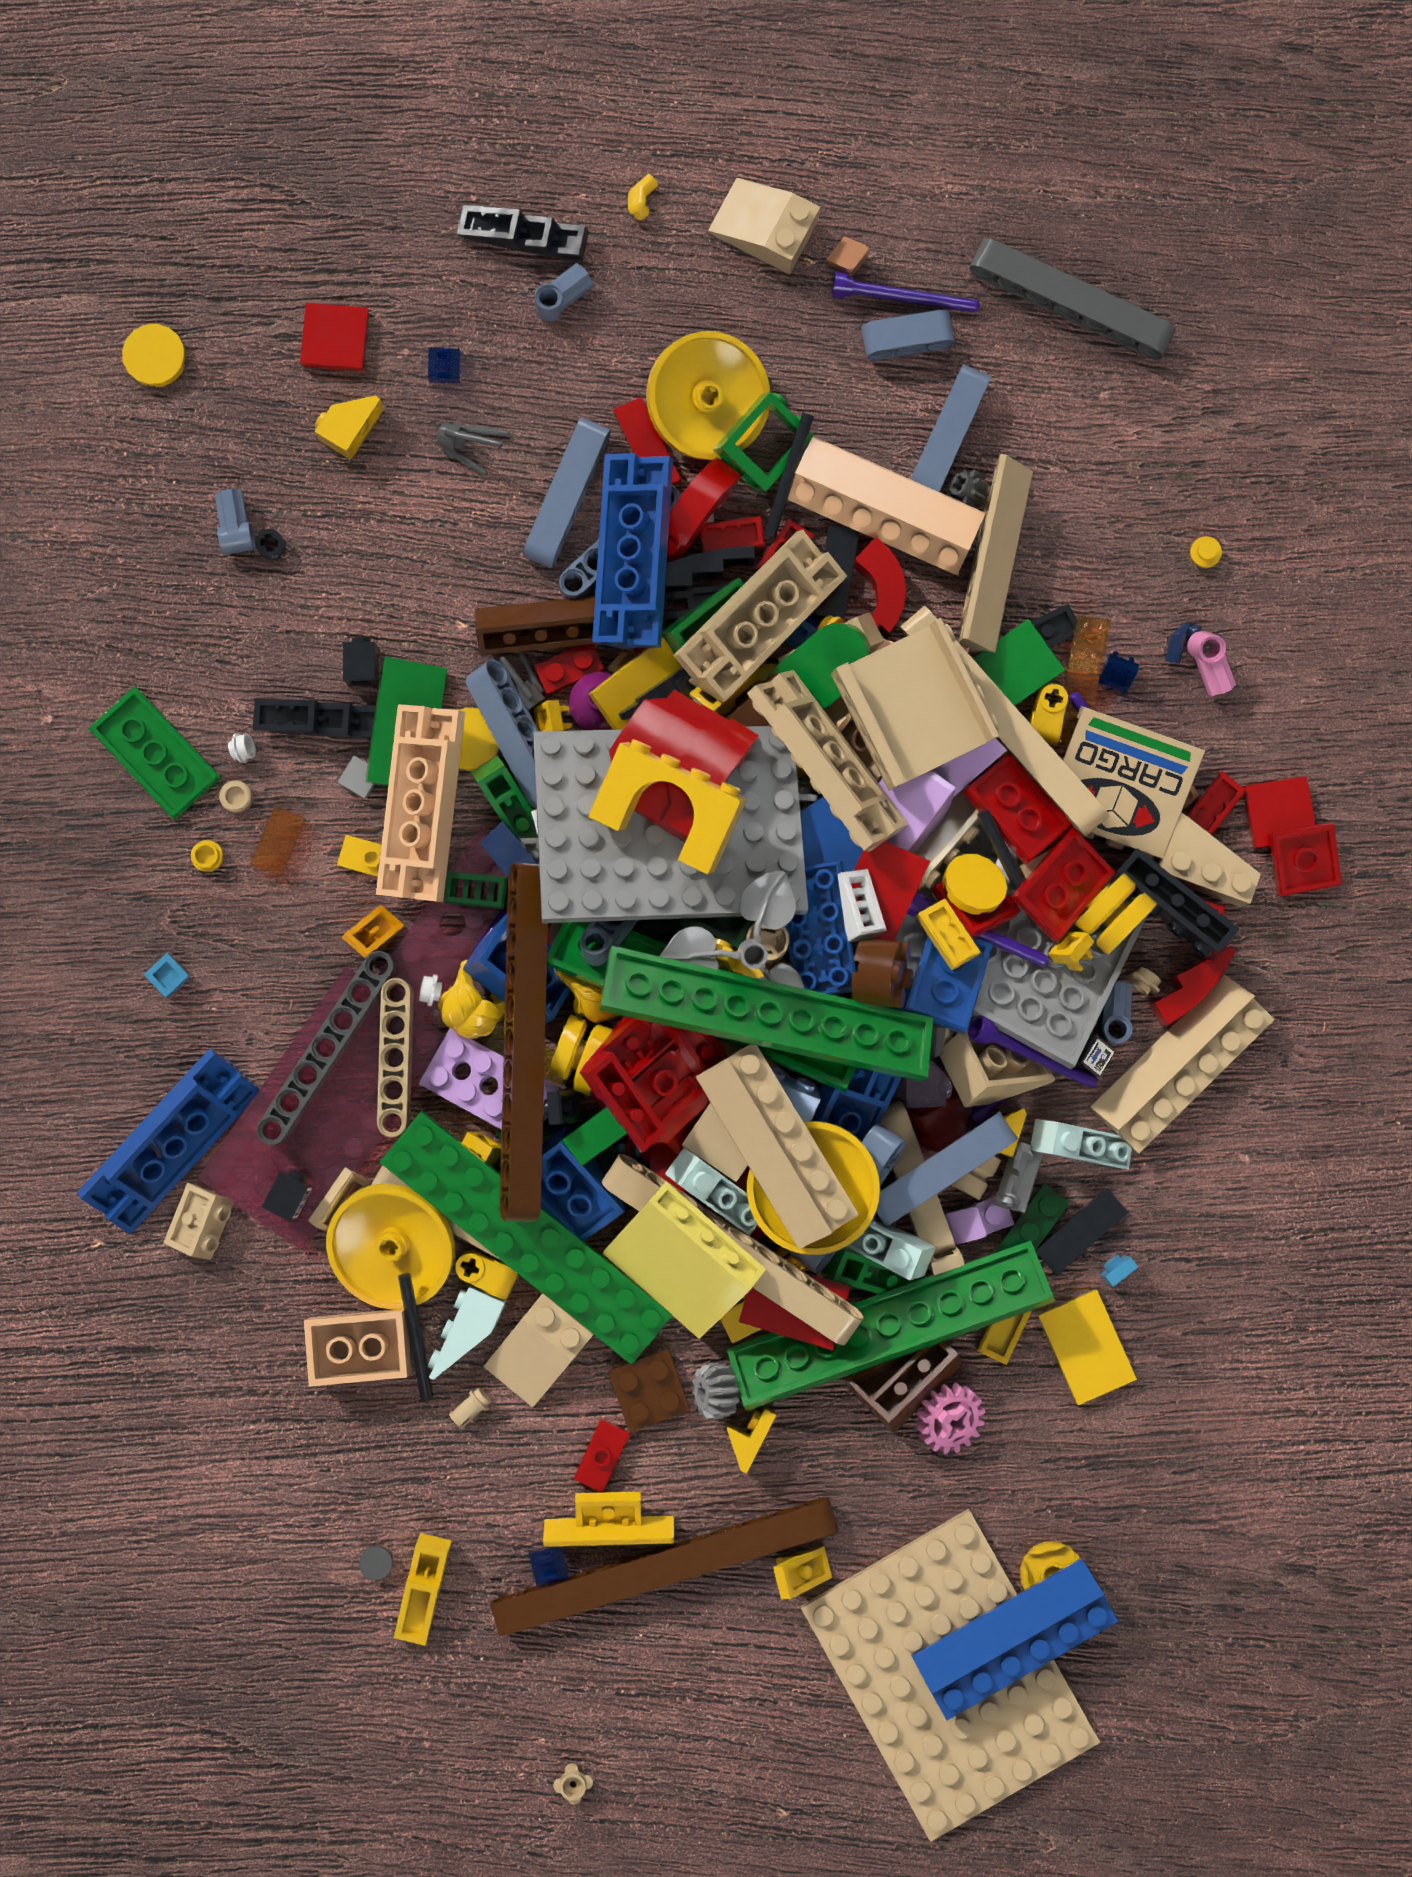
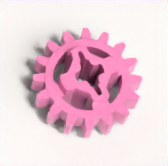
[916,1383,986,1454]

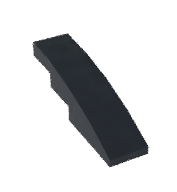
[457,205,589,260]
[665,545,755,593]
[253,699,376,739]

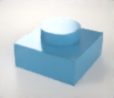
[144,953,191,998]
[1099,1255,1138,1287]

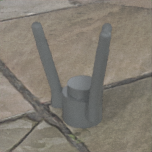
[436,421,510,476]
[472,651,546,712]

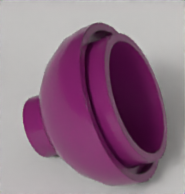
[569,672,613,731]

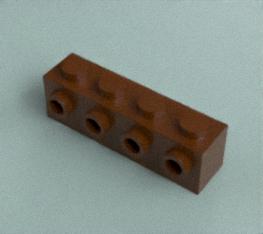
[475,596,595,656]

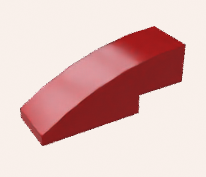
[1149,946,1236,1026]

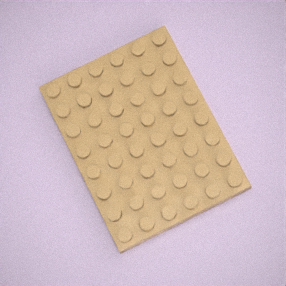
[800,1509,1100,1842]

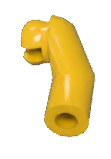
[627,174,658,220]

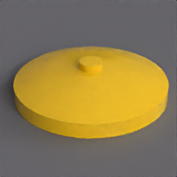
[646,331,770,461]
[747,1121,880,1255]
[326,1183,455,1310]

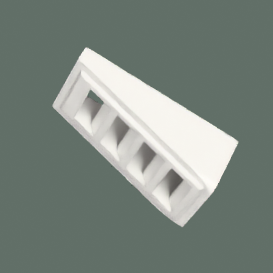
[838,869,887,942]

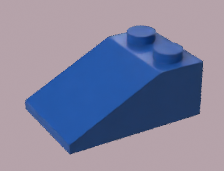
[541,1125,625,1241]

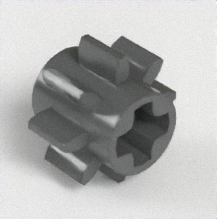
[950,469,989,508]

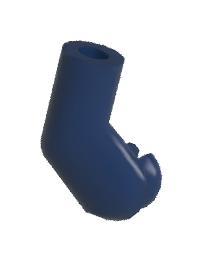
[1165,622,1202,663]

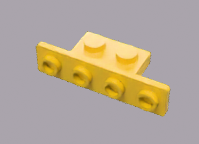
[543,1492,674,1547]

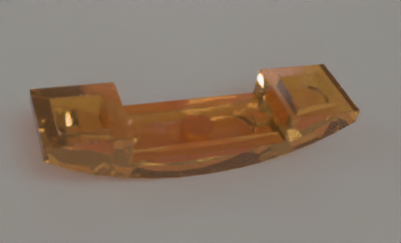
[1059,615,1111,743]

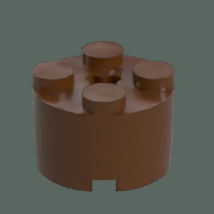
[852,939,913,1008]

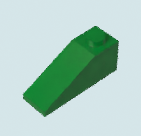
[471,756,538,839]
[822,1247,924,1294]

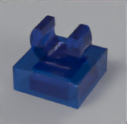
[428,348,461,383]
[1097,651,1139,693]
[529,1546,569,1586]

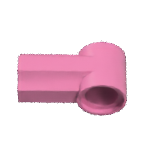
[1187,631,1236,696]

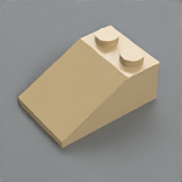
[708,178,820,275]
[939,1030,1055,1107]
[483,1293,594,1407]

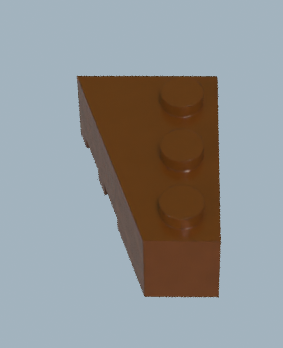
[844,1341,962,1434]

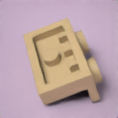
[163,1183,234,1260]

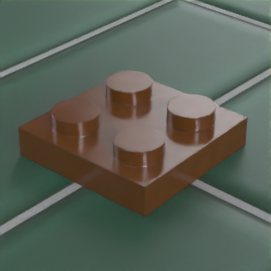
[608,1348,690,1433]

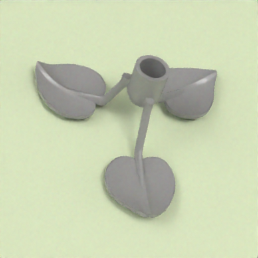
[660,871,804,989]

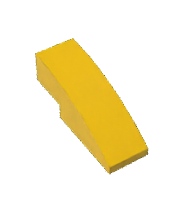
[394,1533,452,1646]

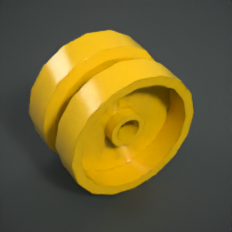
[1075,873,1157,955]
[547,1015,613,1096]

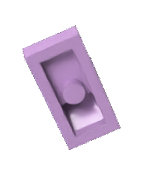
[944,1196,1014,1245]

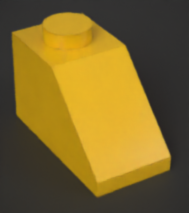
[314,396,384,460]

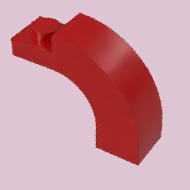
[667,457,742,562]
[853,537,906,640]

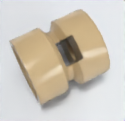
[746,922,789,966]
[951,1156,1001,1201]

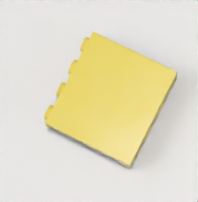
[603,1181,766,1339]

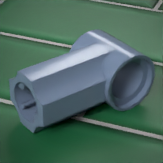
[535,263,594,322]
[215,489,255,555]
[1098,981,1133,1047]

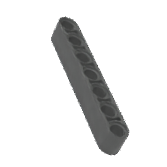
[969,238,1176,360]
[257,951,397,1145]

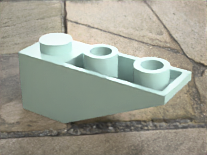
[1030,1119,1132,1170]
[665,1147,758,1236]
[846,1219,936,1280]
[427,1285,507,1380]

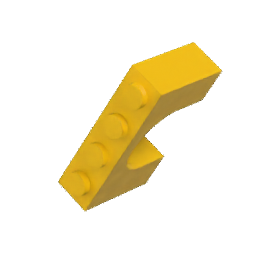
[588,739,747,874]

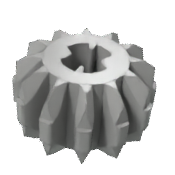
[692,1362,739,1420]

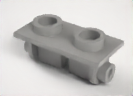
[994,1142,1043,1213]

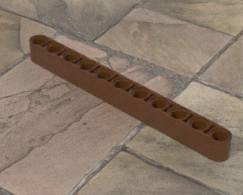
[500,862,548,1221]
[490,1497,839,1636]

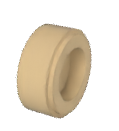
[219,780,253,813]

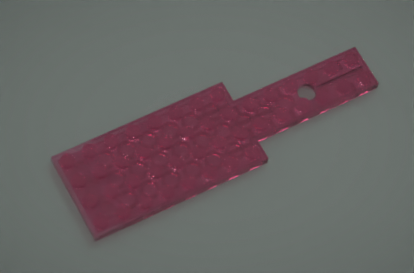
[198,828,507,1251]

